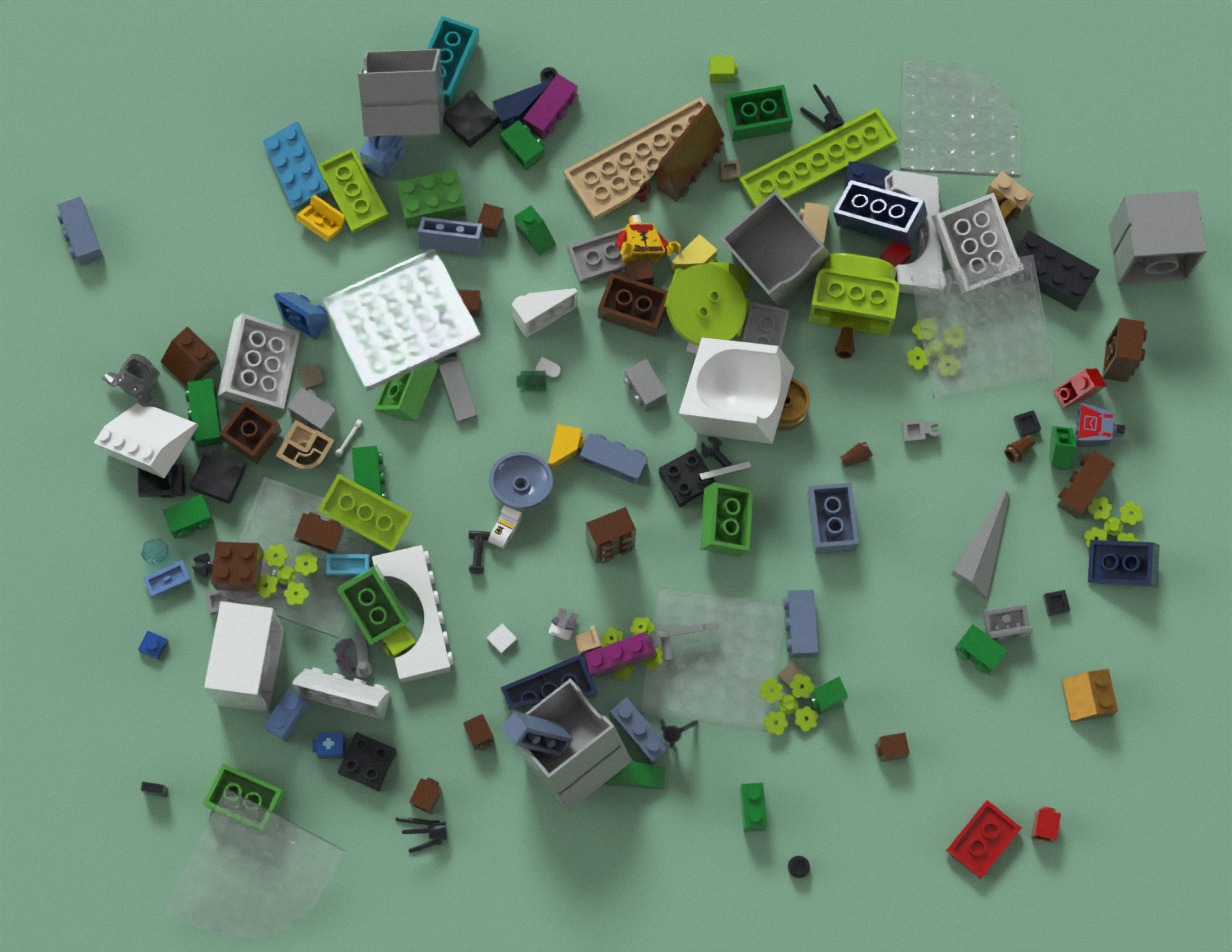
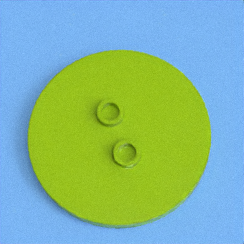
[666,264,746,346]

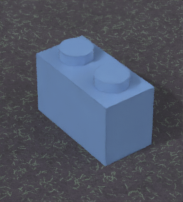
[263,689,309,742]

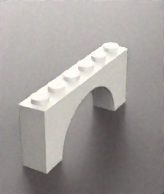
[885,170,945,297]
[372,545,454,683]

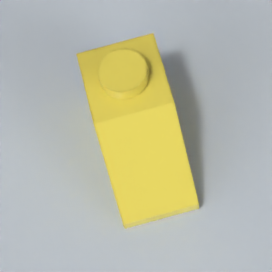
[671,234,717,272]

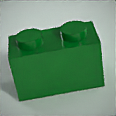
[500,120,545,171]
[162,494,214,538]
[954,624,1008,674]
[740,782,767,832]

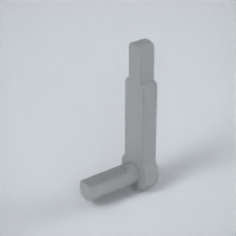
[354,621,372,679]
[656,622,719,661]

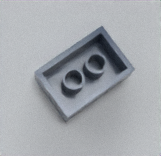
[807,483,859,554]

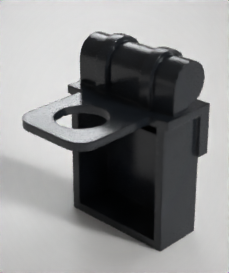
[138,465,186,498]

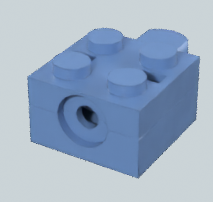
[360,135,405,180]

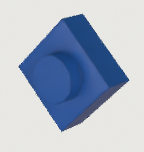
[138,631,168,660]

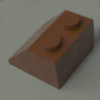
[160,326,220,388]

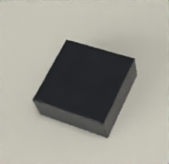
[1013,410,1042,437]
[1043,590,1070,616]
[141,781,168,797]

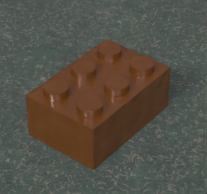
[598,273,668,337]
[1102,318,1147,382]
[586,507,636,563]

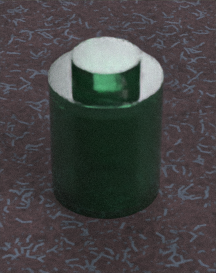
[517,371,546,392]

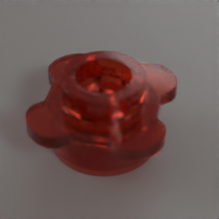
[633,183,652,203]

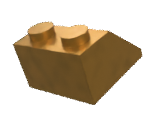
[1061,669,1118,722]

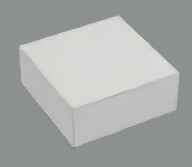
[487,623,517,655]

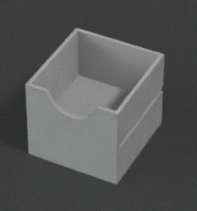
[358,49,445,137]
[720,190,830,307]
[1109,191,1207,285]
[516,679,632,812]

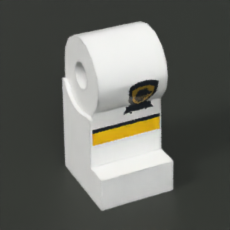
[488,505,522,549]

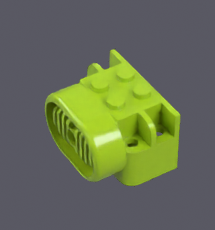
[808,253,899,337]

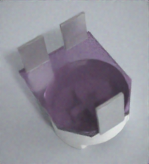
[549,607,579,640]

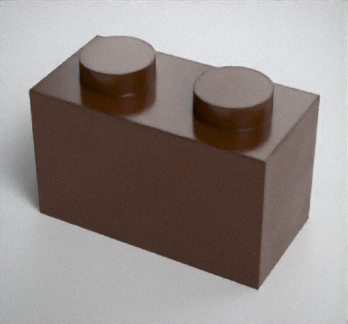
[294,512,344,554]

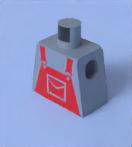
[1075,403,1125,447]

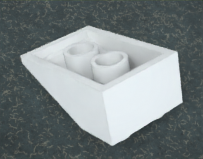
[512,288,578,338]

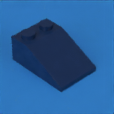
[1088,540,1160,587]

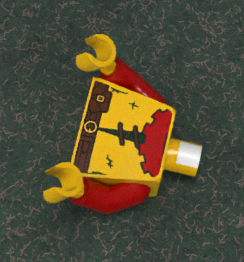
[615,215,681,262]

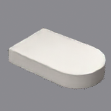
[535,357,561,378]

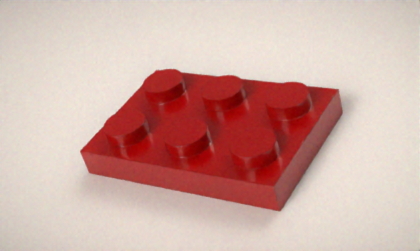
[946,800,1021,879]

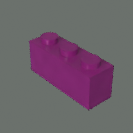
[523,74,579,140]
[585,632,658,678]

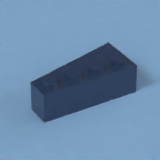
[500,654,598,710]

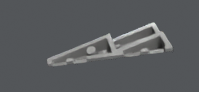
[951,490,1009,599]

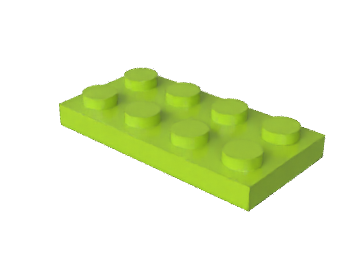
[318,148,389,234]
[318,473,414,552]

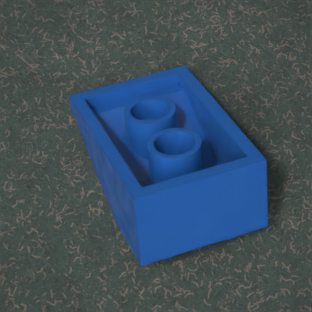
[274,292,329,340]

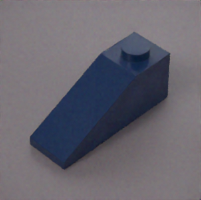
[492,81,549,130]
[844,161,892,190]

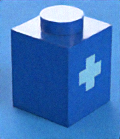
[312,732,345,759]

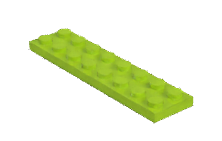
[739,108,898,208]

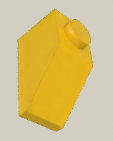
[548,424,585,470]

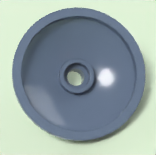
[489,452,553,509]

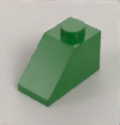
[515,205,556,256]
[1049,426,1077,470]
[810,676,848,714]

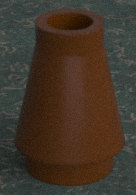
[834,327,855,359]
[1004,435,1035,463]
[840,442,873,468]

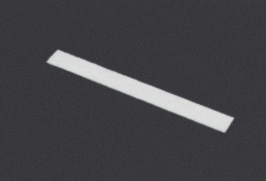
[699,461,752,480]

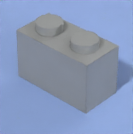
[623,359,667,411]
[287,387,338,434]

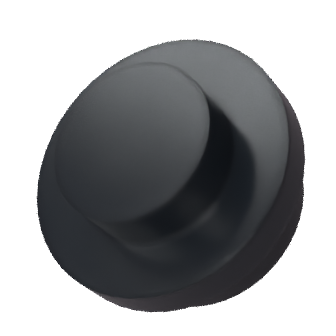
[788,856,810,878]

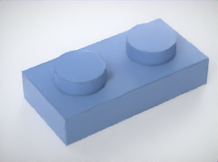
[143,560,192,599]

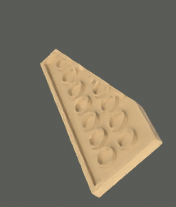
[563,96,706,220]

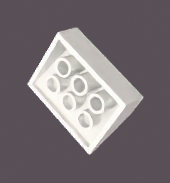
[931,193,1023,293]
[217,313,300,410]
[94,403,198,478]
[293,667,391,720]

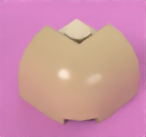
[275,420,334,469]

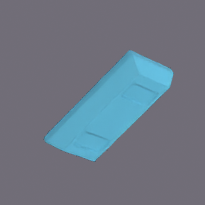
[326,554,370,576]

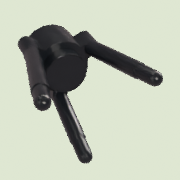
[800,84,844,131]
[660,719,698,751]
[395,817,447,853]

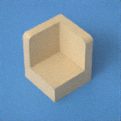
[574,626,601,657]

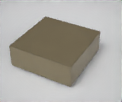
[719,160,742,183]
[298,364,325,391]
[777,660,808,690]

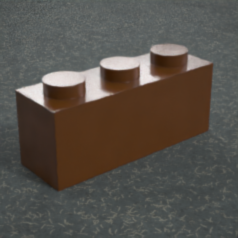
[1057,450,1115,519]

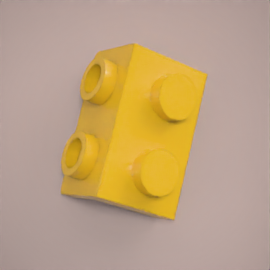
[296,195,346,242]

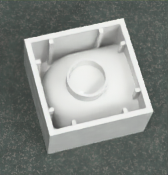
[679,338,794,444]
[204,601,284,713]

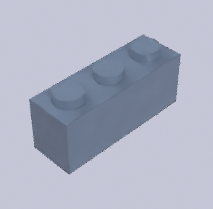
[56,197,104,265]
[418,217,483,256]
[580,433,648,485]
[783,589,818,658]
[610,697,669,765]
[502,711,573,756]

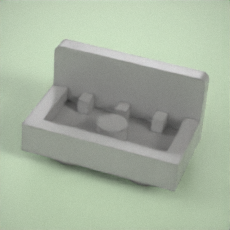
[982,604,1033,641]

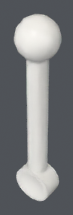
[335,419,363,457]

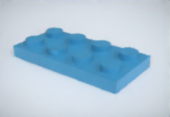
[263,121,329,211]

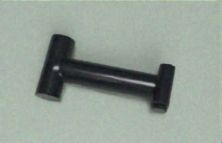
[468,530,490,574]

